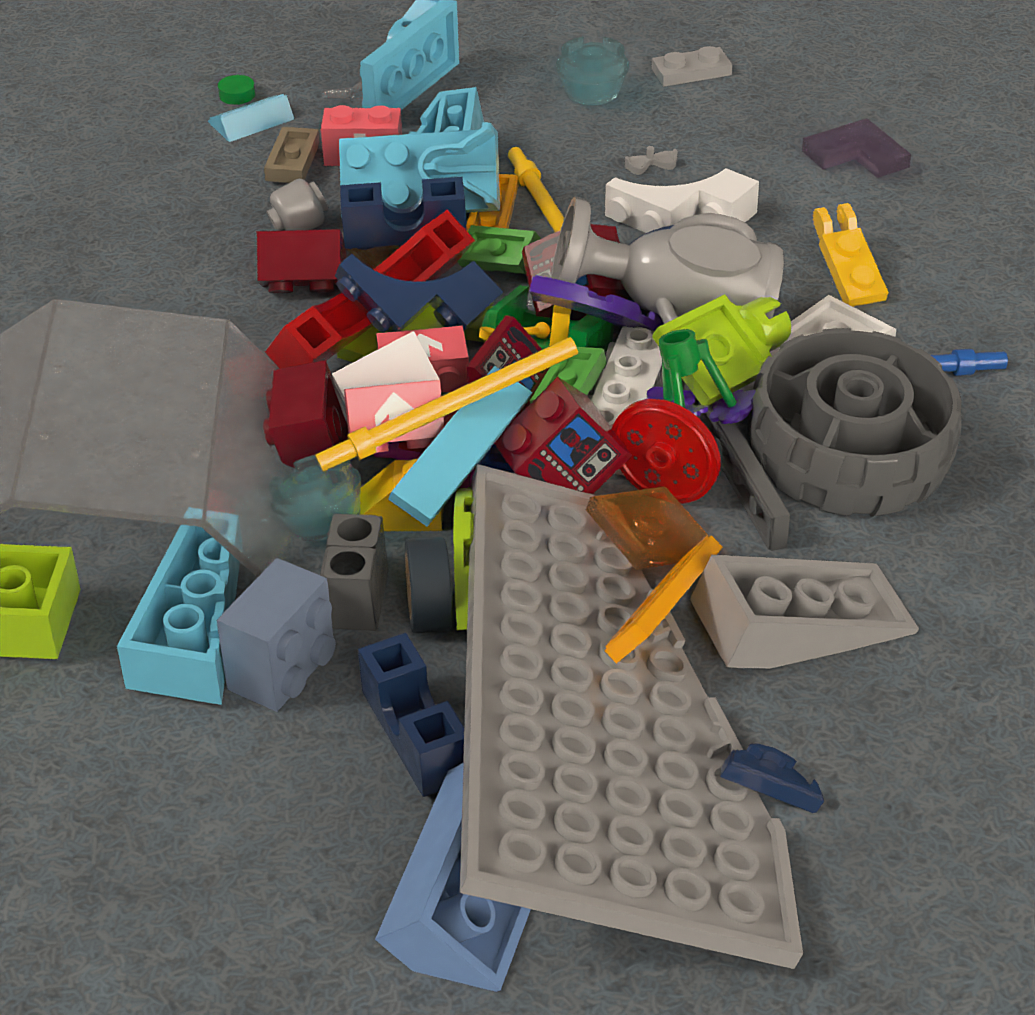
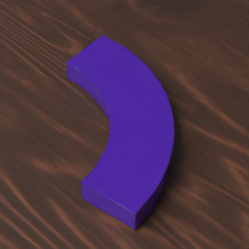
[529,275,664,331]

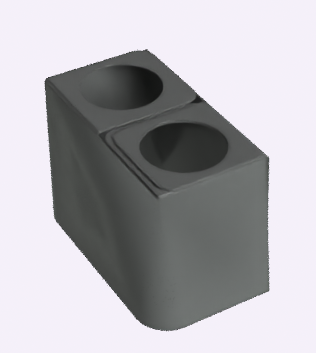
[320,514,388,631]

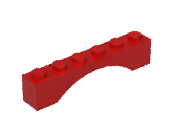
[265,210,475,369]

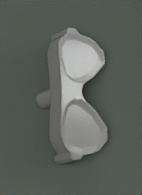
[625,146,678,175]

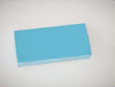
[208,94,294,142]

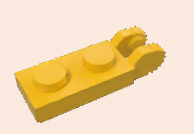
[813,203,889,307]

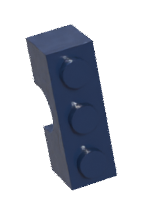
[340,177,467,250]
[358,633,464,797]

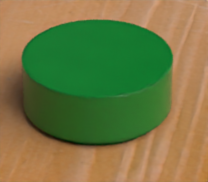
[218,75,256,105]

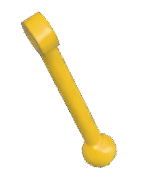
[479,322,551,340]

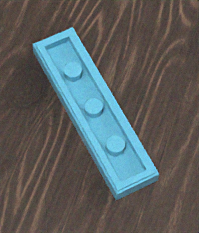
[388,366,532,527]

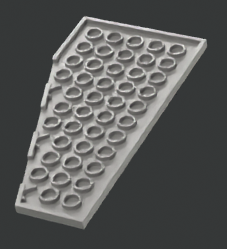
[460,464,803,969]

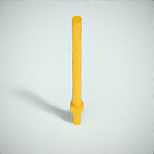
[508,147,564,232]
[315,337,578,472]

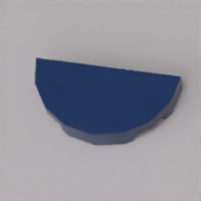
[720,744,824,813]

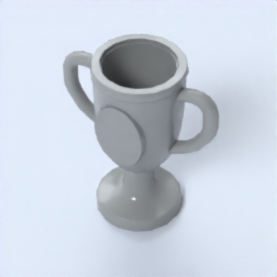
[550,196,784,324]

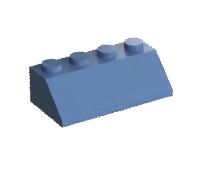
[375,763,531,992]

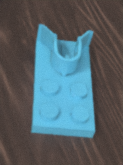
[360,0,459,110]
[339,122,500,218]

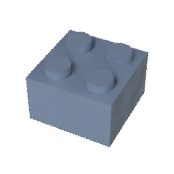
[216,558,336,712]

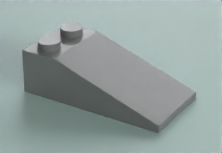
[690,555,919,669]

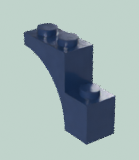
[335,254,503,333]

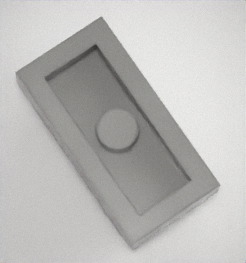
[651,46,732,87]

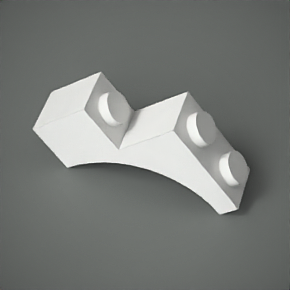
[605,168,759,233]

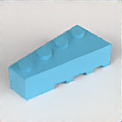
[117,510,240,705]

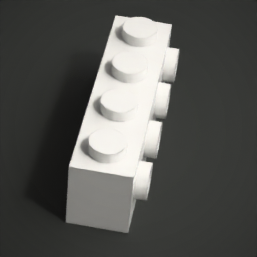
[587,326,663,475]

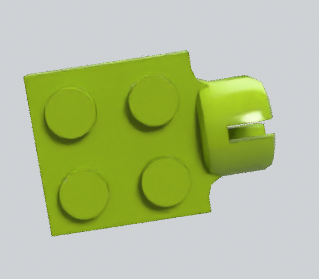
[652,294,791,406]

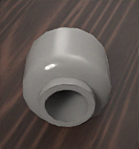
[266,179,328,231]

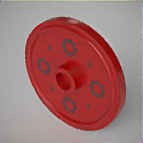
[612,399,721,504]

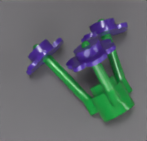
[646,329,756,424]

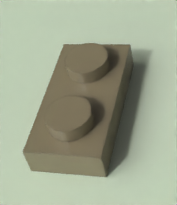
[264,127,320,183]

